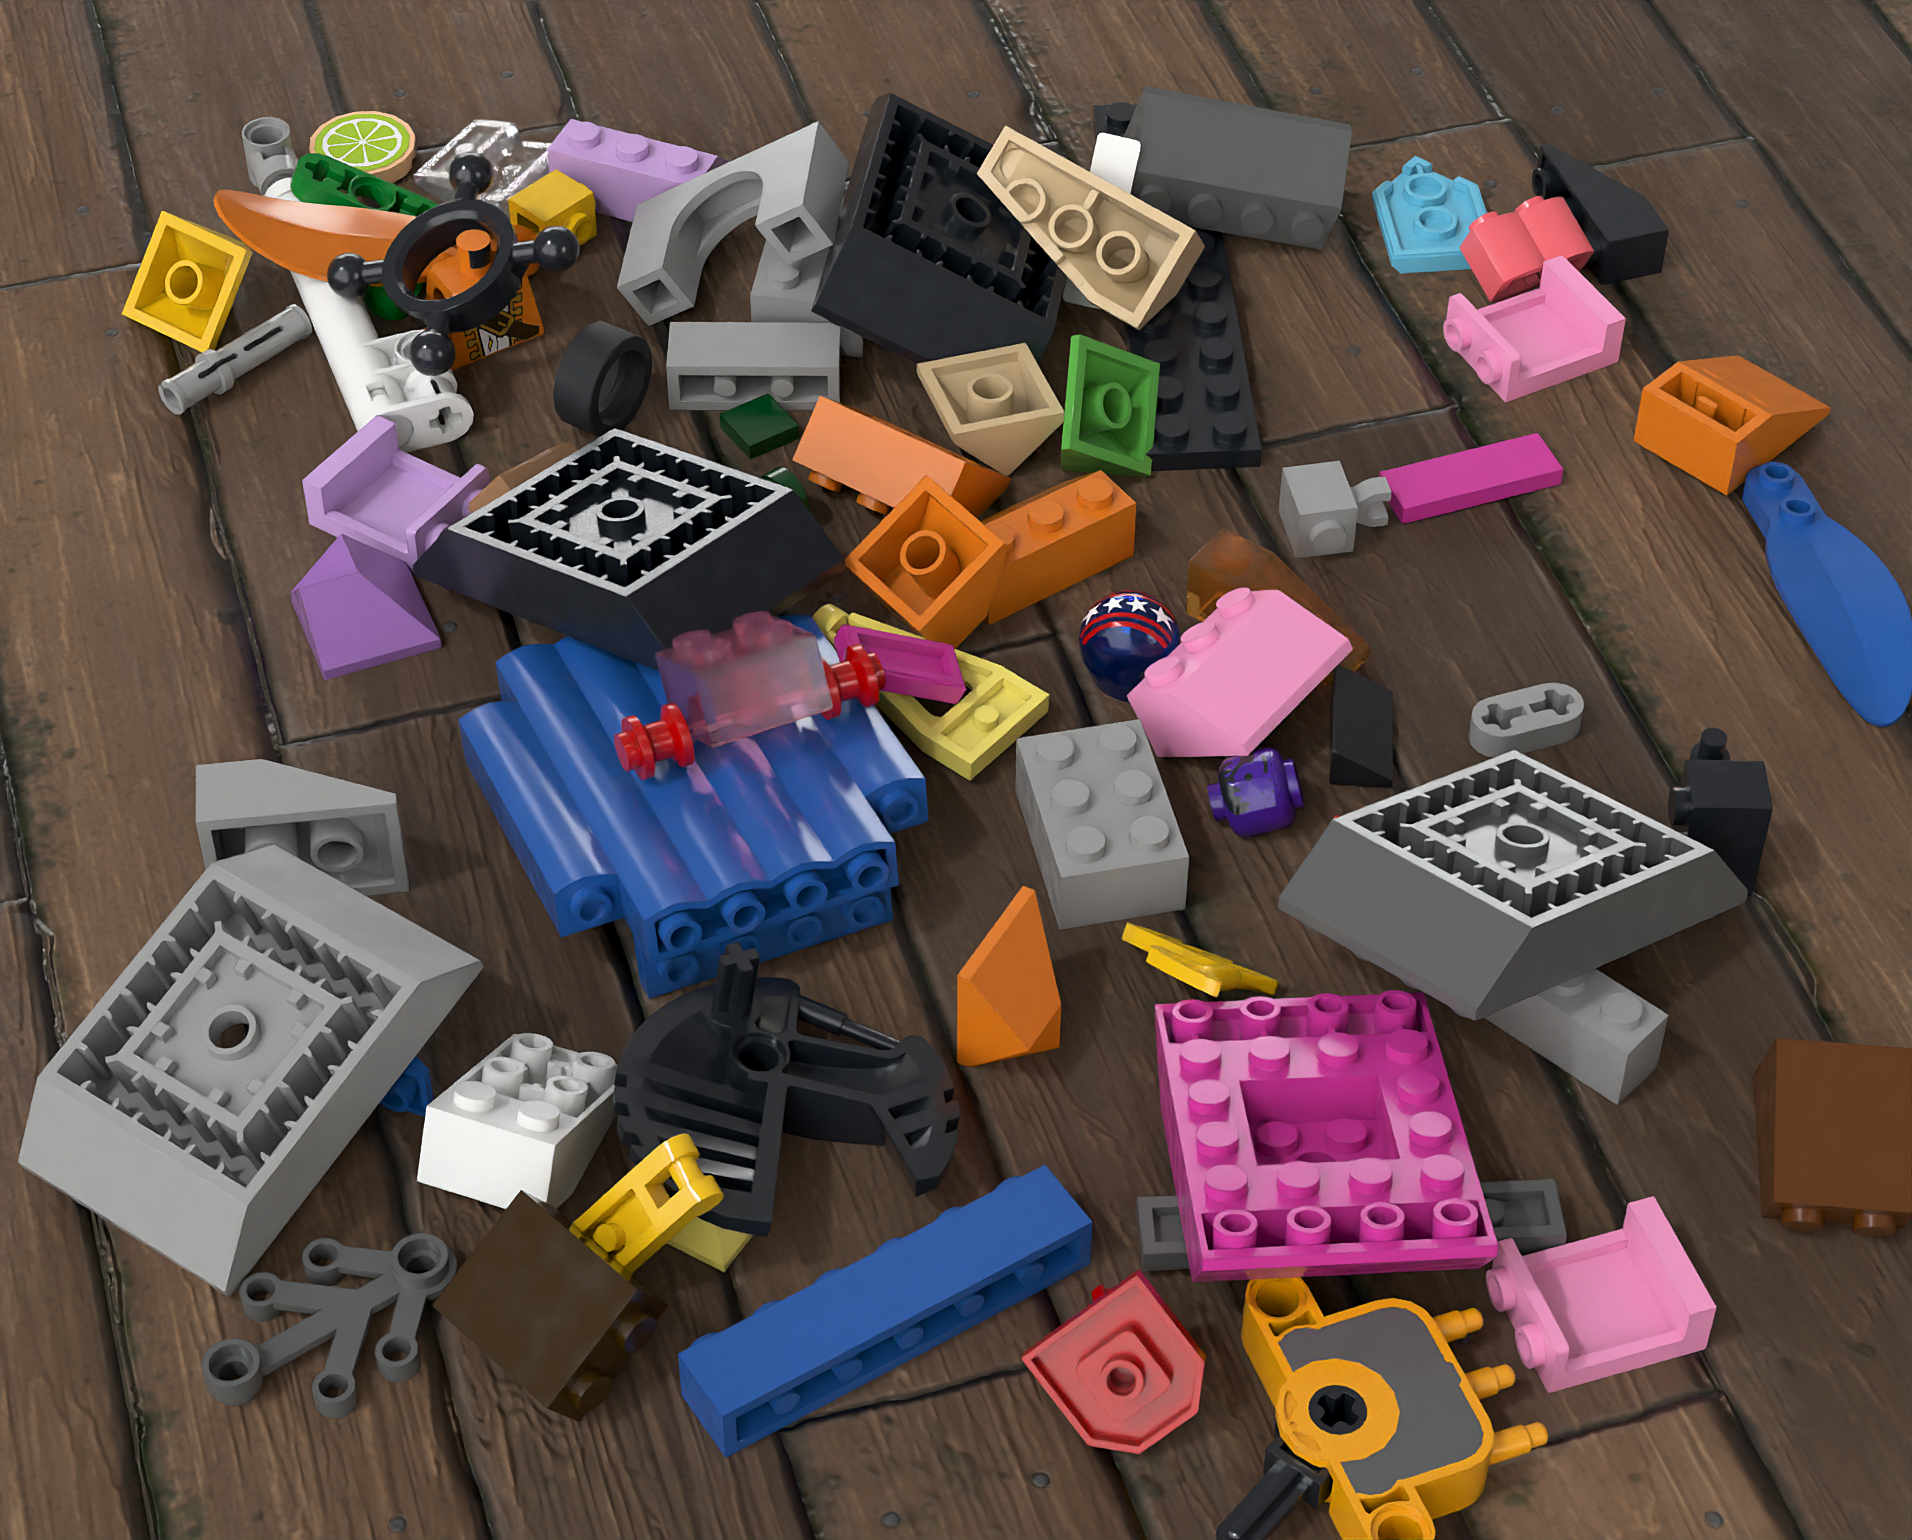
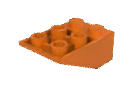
[1633,355,1831,496]

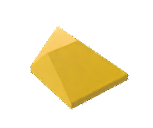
[122,211,253,352]

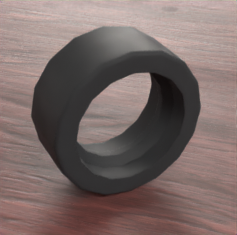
[553,321,653,437]

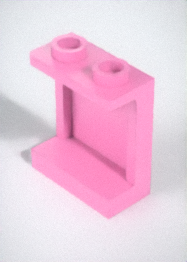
[1443,255,1626,403]
[1486,1196,1717,1393]

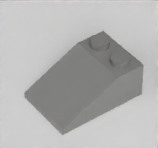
[196,759,410,896]

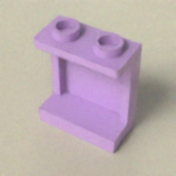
[302,415,490,574]

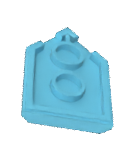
[1372,156,1487,274]

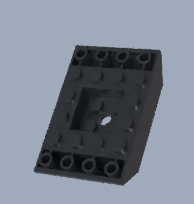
[811,93,1066,364]
[413,428,846,680]

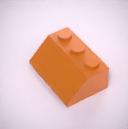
[792,396,1011,518]
[980,470,1136,626]

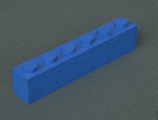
[678,1165,1093,1458]

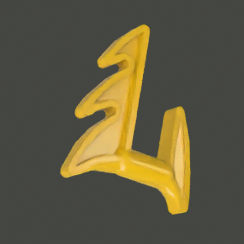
[1121,922,1279,997]

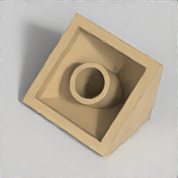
[917,343,1064,477]

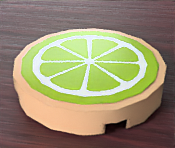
[309,111,417,184]

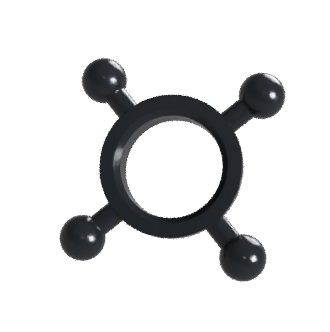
[327,151,579,376]

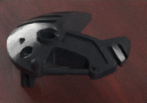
[613,943,960,1237]

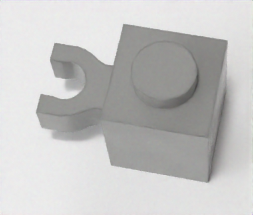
[1279,461,1391,559]

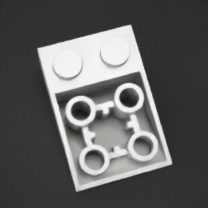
[417,1033,618,1209]

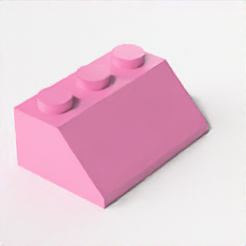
[1126,587,1353,757]

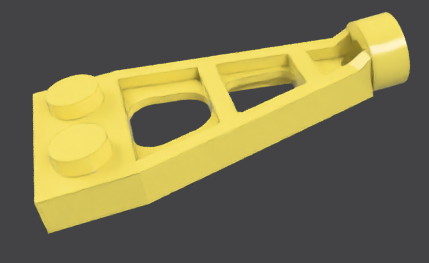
[812,604,1049,781]

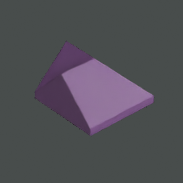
[290,534,442,680]

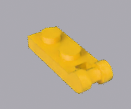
[573,1133,724,1274]

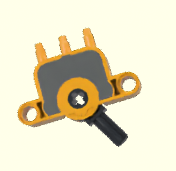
[1215,1277,1548,1540]

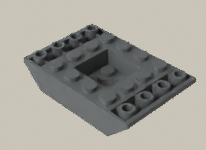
[1278,750,1748,1021]

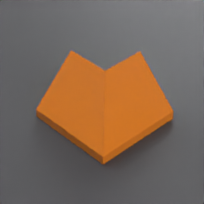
[957,886,1061,1068]

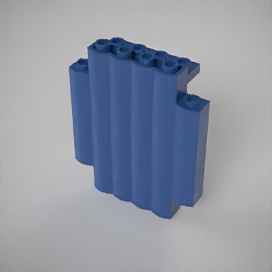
[458,614,929,999]

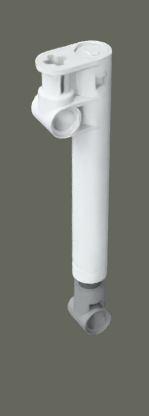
[242,117,474,453]

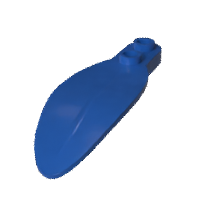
[1742,462,1912,727]

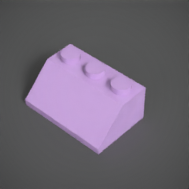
[547,119,729,222]

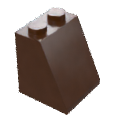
[1753,1038,1912,1237]

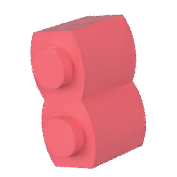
[1459,196,1594,302]

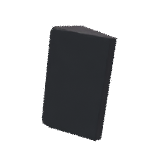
[1329,666,1393,787]

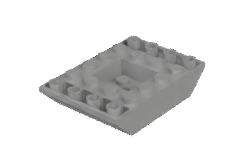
[18,845,484,1298]

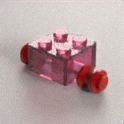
[614,611,886,780]

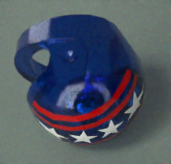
[1079,589,1180,703]

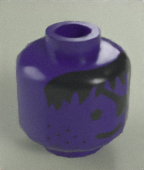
[1207,748,1305,838]

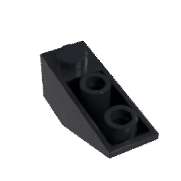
[1532,144,1669,285]

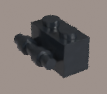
[1668,728,1773,897]

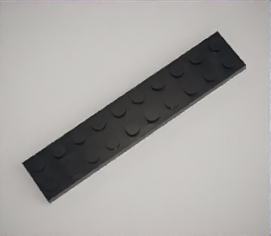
[1093,102,1262,471]

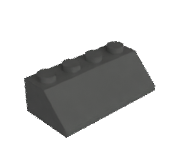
[1124,86,1352,250]

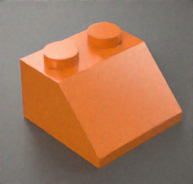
[845,475,1009,649]

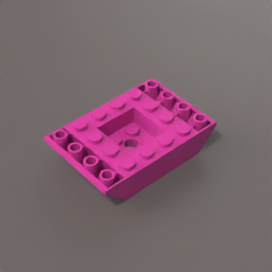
[1155,990,1498,1282]

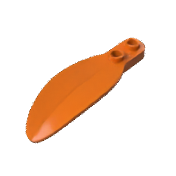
[213,189,540,286]

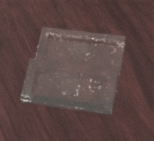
[413,119,552,219]

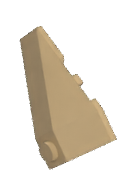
[977,125,1205,330]

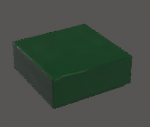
[720,393,799,459]

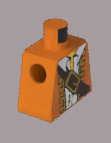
[424,229,544,371]

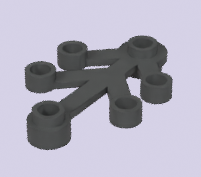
[201,1233,458,1418]

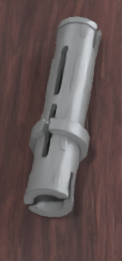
[158,304,312,415]

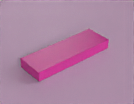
[1379,433,1563,524]

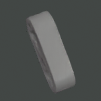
[1468,682,1584,758]

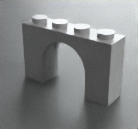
[617,121,849,326]

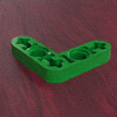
[290,153,438,320]

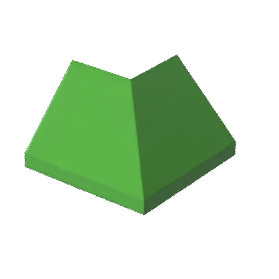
[1061,334,1160,477]

